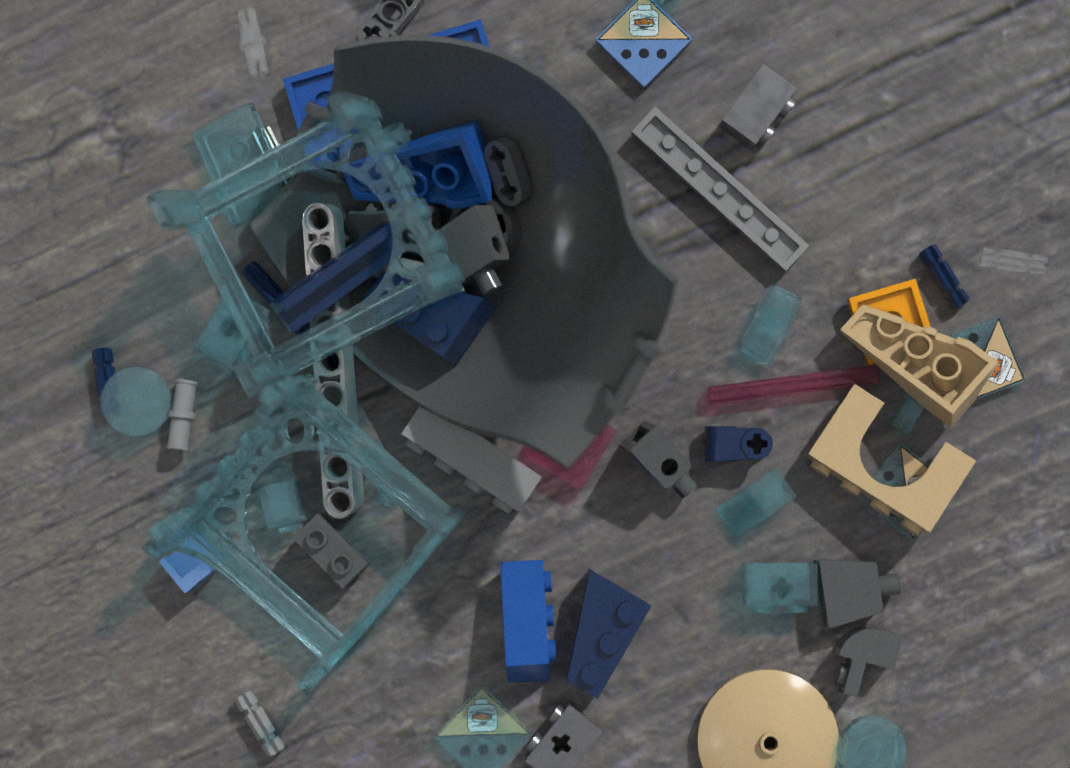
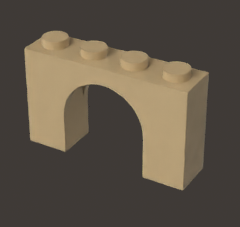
[807,384,976,536]

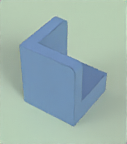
[159,539,218,594]

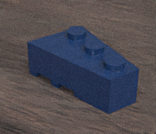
[362,272,496,367]
[567,568,652,699]

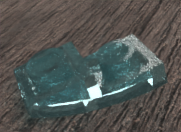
[738,283,802,366]

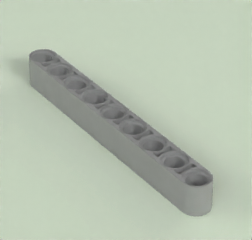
[302,203,364,519]

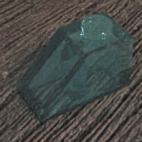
[715,467,797,537]

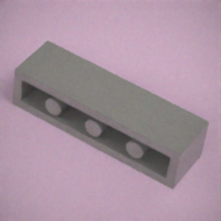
[401,406,542,514]

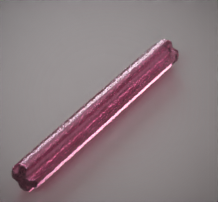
[707,365,880,406]

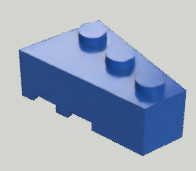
[500,560,556,683]

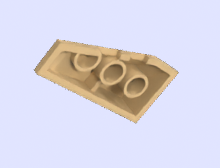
[840,304,999,428]

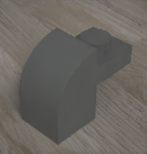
[833,627,903,697]

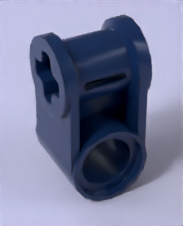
[705,426,773,461]

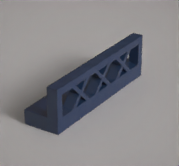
[269,220,405,333]

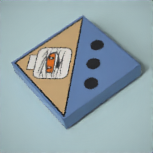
[595,0,692,90]

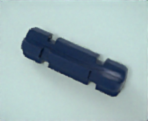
[919,244,969,309]
[92,347,120,416]

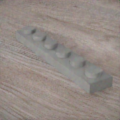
[631,107,810,273]

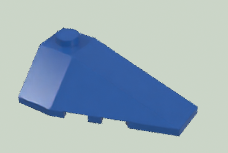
[341,120,492,209]

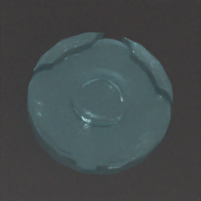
[100,367,171,437]
[836,714,907,768]

